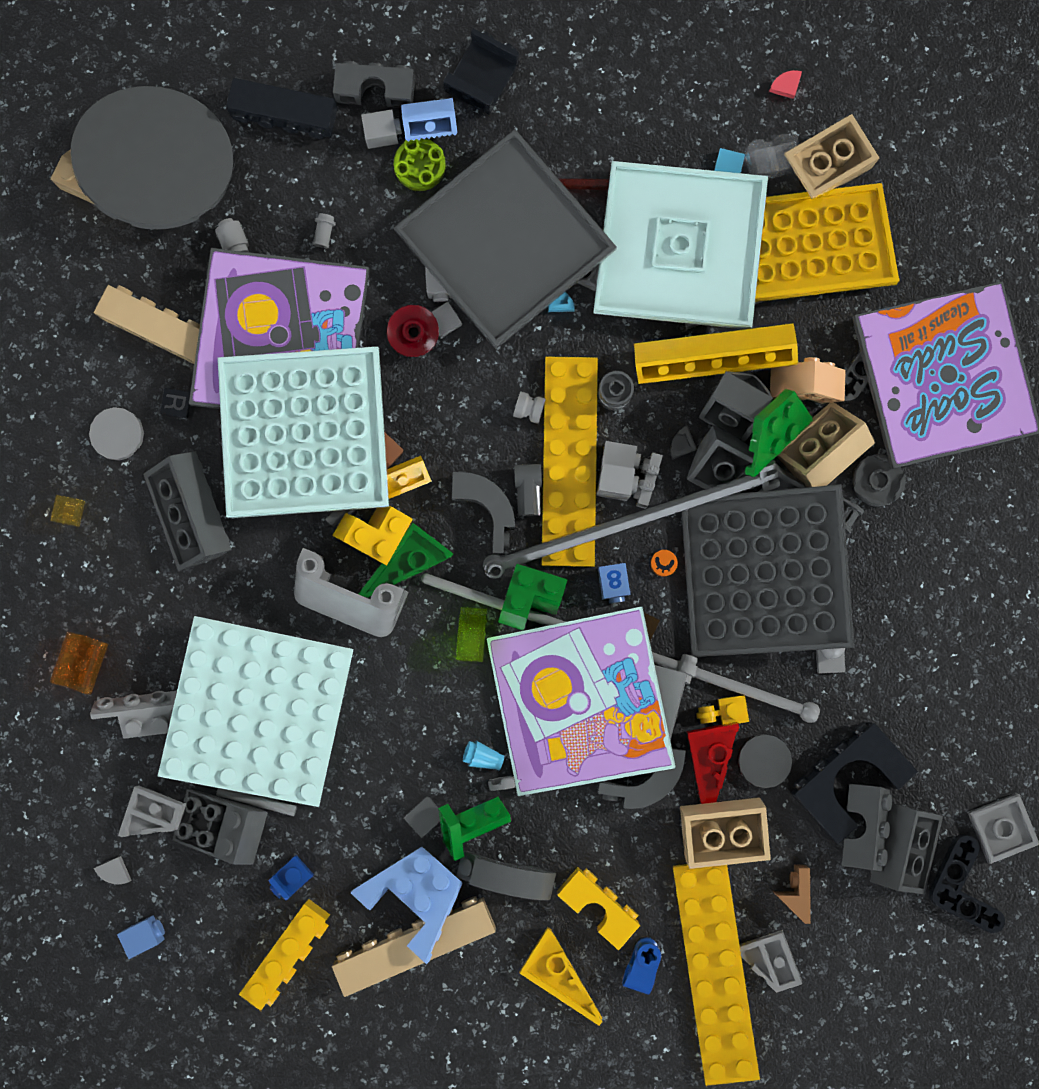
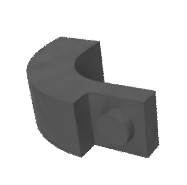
[452,472,515,555]
[597,748,686,809]
[456,851,556,900]

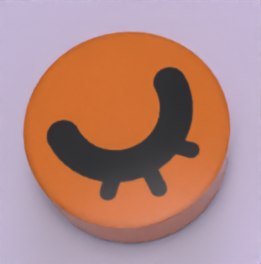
[650,550,678,577]

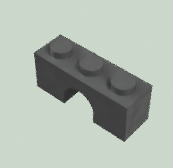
[333,61,415,108]
[842,784,892,872]

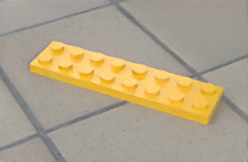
[542,357,598,567]
[673,864,760,1086]

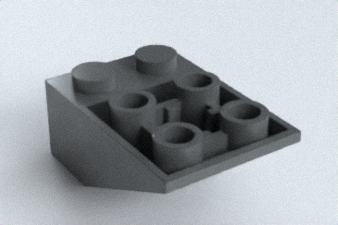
[172,788,268,865]

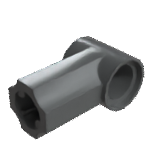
[515,464,542,517]

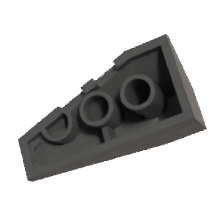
[687,425,805,494]

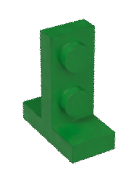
[438,797,511,861]

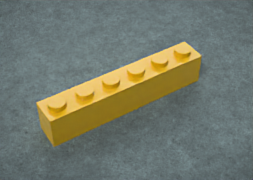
[634,323,798,384]

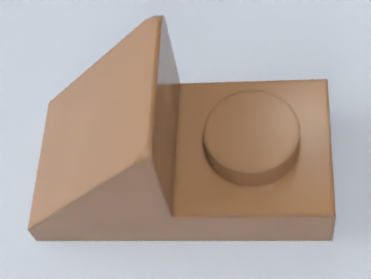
[773,865,811,924]

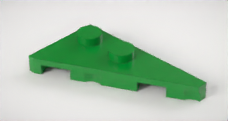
[359,523,454,598]

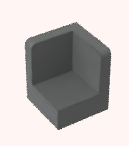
[404,796,440,838]

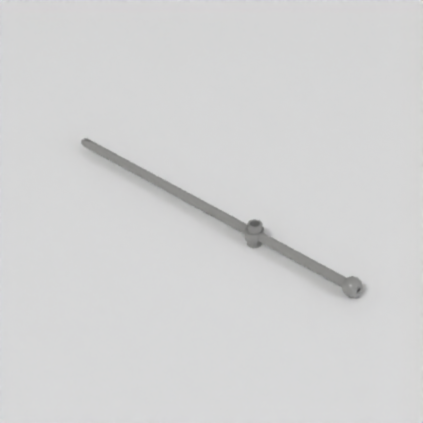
[421,574,820,723]

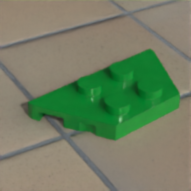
[745,389,813,477]

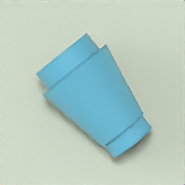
[463,741,504,770]

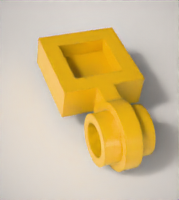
[696,695,749,725]

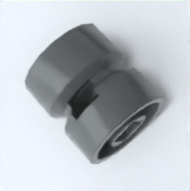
[597,371,634,411]

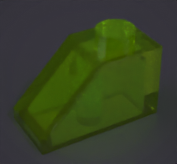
[456,607,487,662]

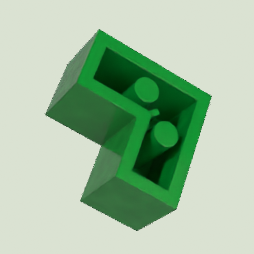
[498,563,568,631]

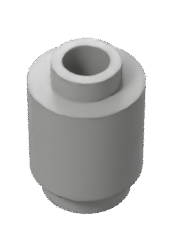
[215,218,249,252]

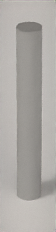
[216,788,297,816]

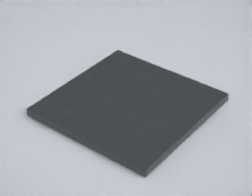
[394,129,617,349]

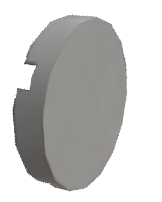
[89,407,144,460]

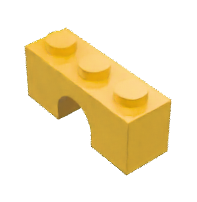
[557,867,640,950]

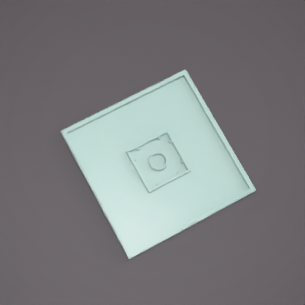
[594,161,768,329]

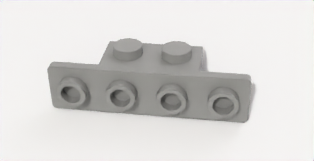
[90,691,177,739]

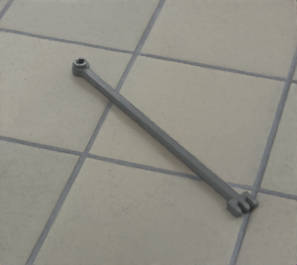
[483,460,780,578]

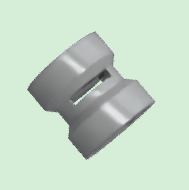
[513,391,546,424]

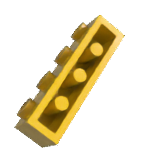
[239,899,330,1011]

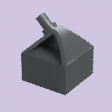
[698,370,773,442]

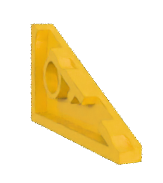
[519,927,603,1026]

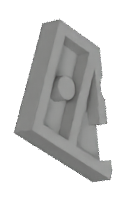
[118,786,186,837]
[739,930,802,993]

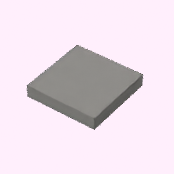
[967,793,1039,864]

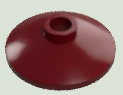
[387,305,439,357]

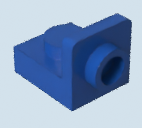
[268,855,314,900]

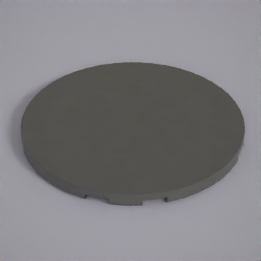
[71,86,233,229]

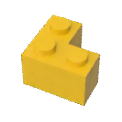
[333,506,413,566]

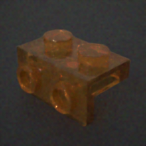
[50,632,108,695]

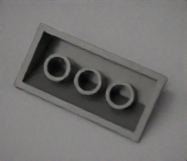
[143,451,232,572]

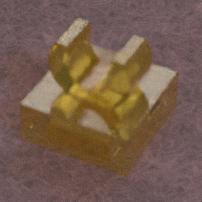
[50,495,85,527]

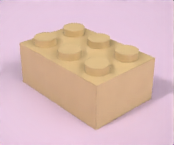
[680,798,771,869]

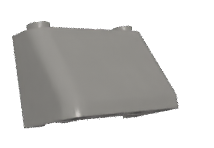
[294,548,409,637]

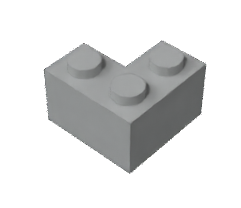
[596,441,641,501]

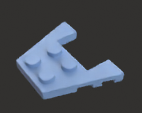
[351,847,463,964]

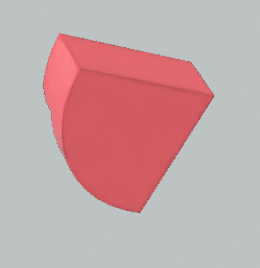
[769,71,802,99]

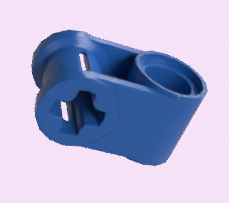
[622,937,661,995]

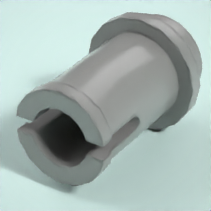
[312,213,336,249]

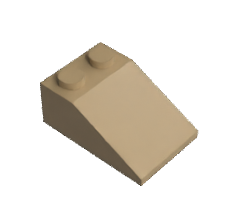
[784,114,879,199]

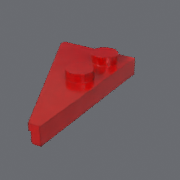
[687,722,739,804]

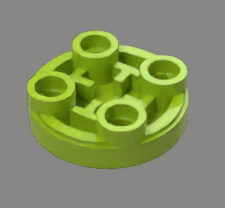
[394,138,446,191]

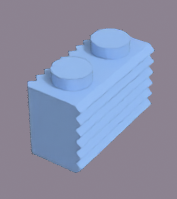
[401,98,457,142]

